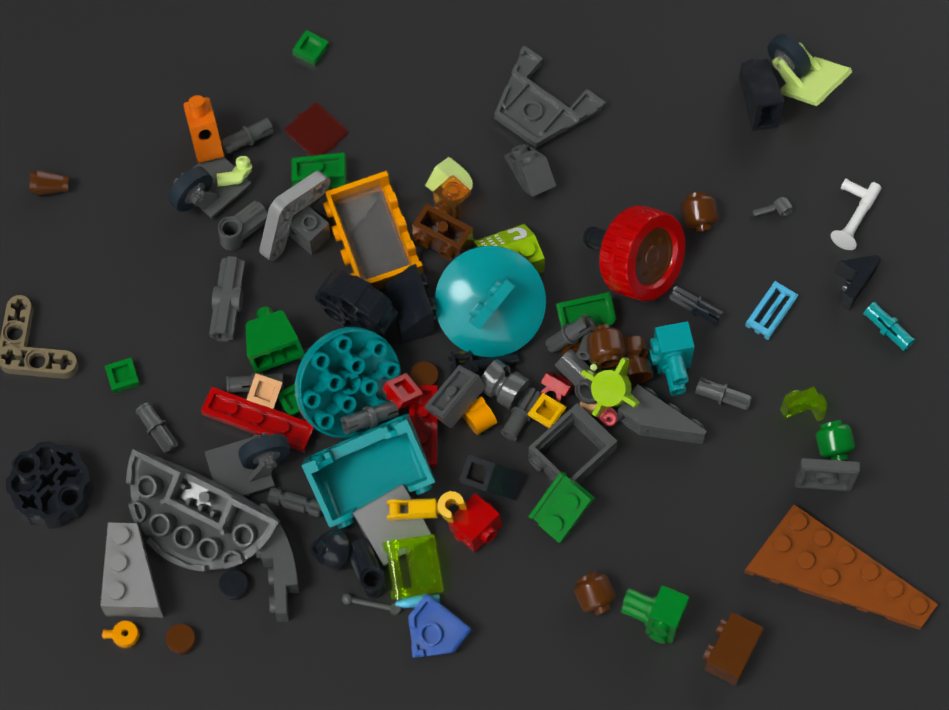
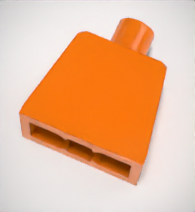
[183,95,224,163]

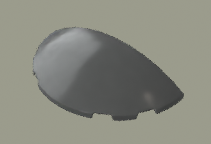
[126,449,281,571]

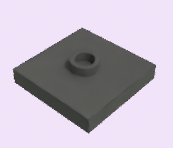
[795,458,860,492]

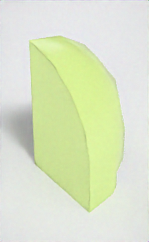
[425,157,473,201]

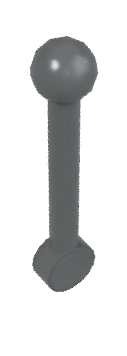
[342,593,401,615]

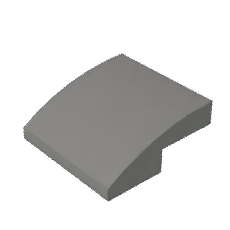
[352,484,432,566]

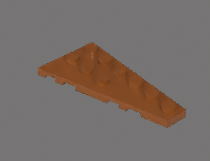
[744,505,938,630]

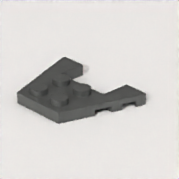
[494,45,606,148]

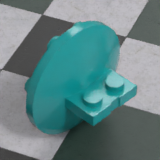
[434,246,546,357]
[295,327,401,438]

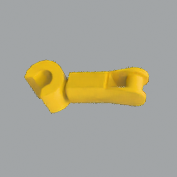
[386,491,467,523]

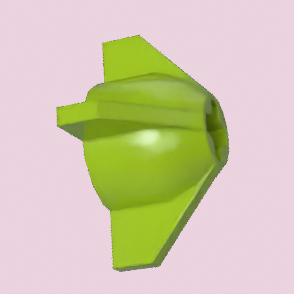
[581,357,640,416]

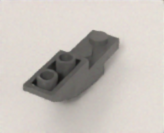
[256,504,299,622]

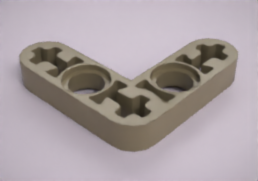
[0,295,79,379]

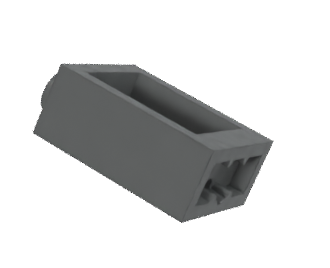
[528,403,617,484]

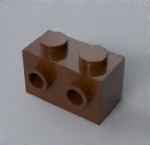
[412,203,474,261]
[702,612,763,686]

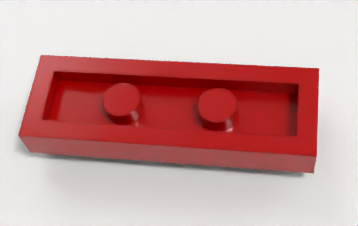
[409,385,438,468]

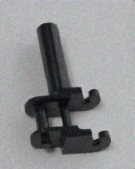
[448,350,519,377]

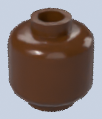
[681,191,719,233]
[586,324,626,368]
[573,570,616,616]

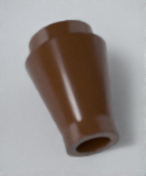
[30,169,69,196]

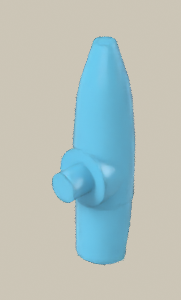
[395,594,440,608]

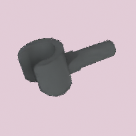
[753,197,792,217]

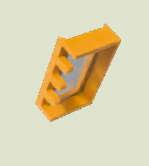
[323,171,424,290]

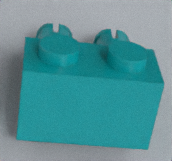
[648,321,695,396]

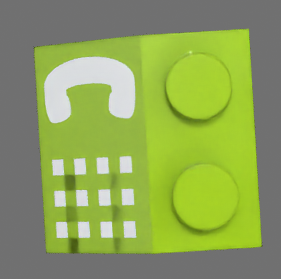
[474,224,545,274]

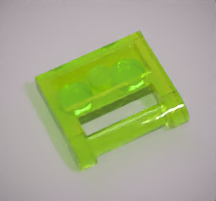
[382,534,444,600]

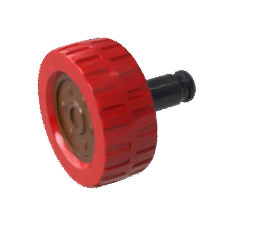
[583,205,685,301]

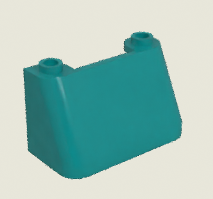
[301,414,435,529]

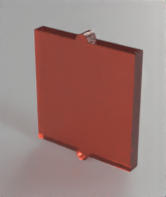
[284,102,348,156]

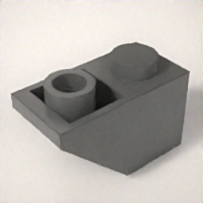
[504,144,556,197]

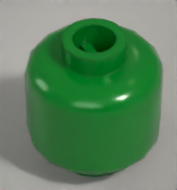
[815,420,855,461]

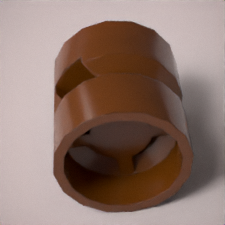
[615,336,654,387]

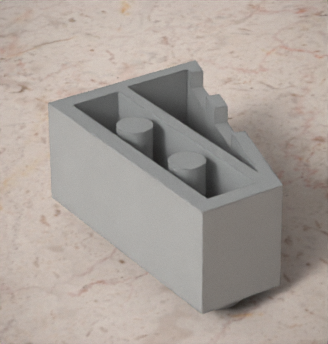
[101,523,163,617]

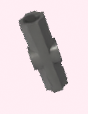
[209,256,246,342]

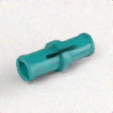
[863,302,916,352]

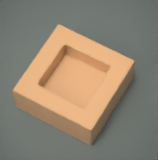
[246,372,283,409]

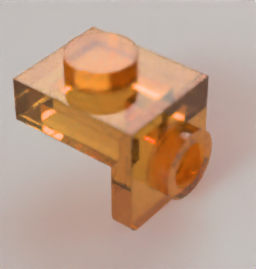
[433,175,471,219]

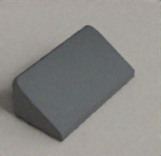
[424,365,485,428]

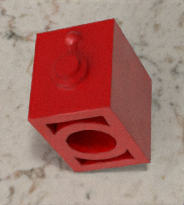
[447,493,503,553]

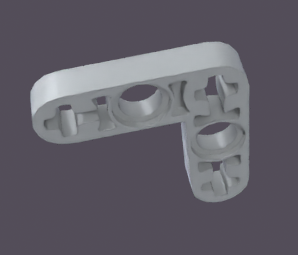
[259,171,331,261]

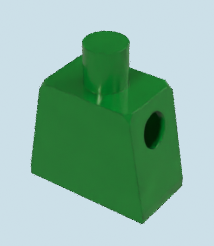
[246,307,305,373]

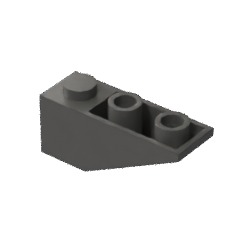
[617,384,707,444]

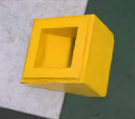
[528,393,567,428]

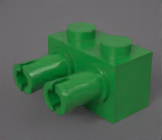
[621,585,689,644]

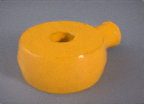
[102,621,139,648]

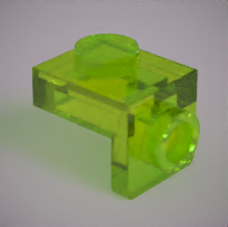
[780,386,827,421]

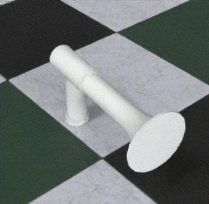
[831,178,882,250]

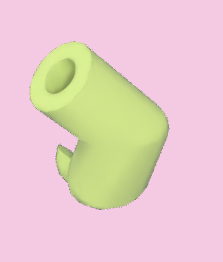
[216,156,252,187]

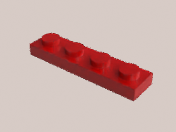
[201,387,316,453]

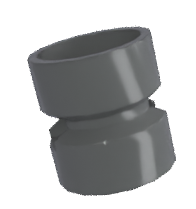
[481,359,530,411]

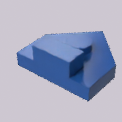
[408,593,473,658]

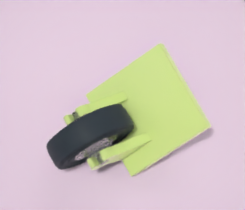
[767,34,852,106]

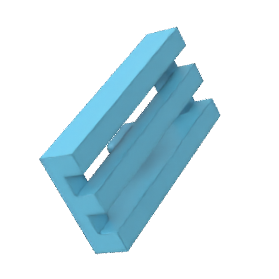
[745,281,798,340]

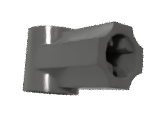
[218,201,268,251]
[554,349,602,404]

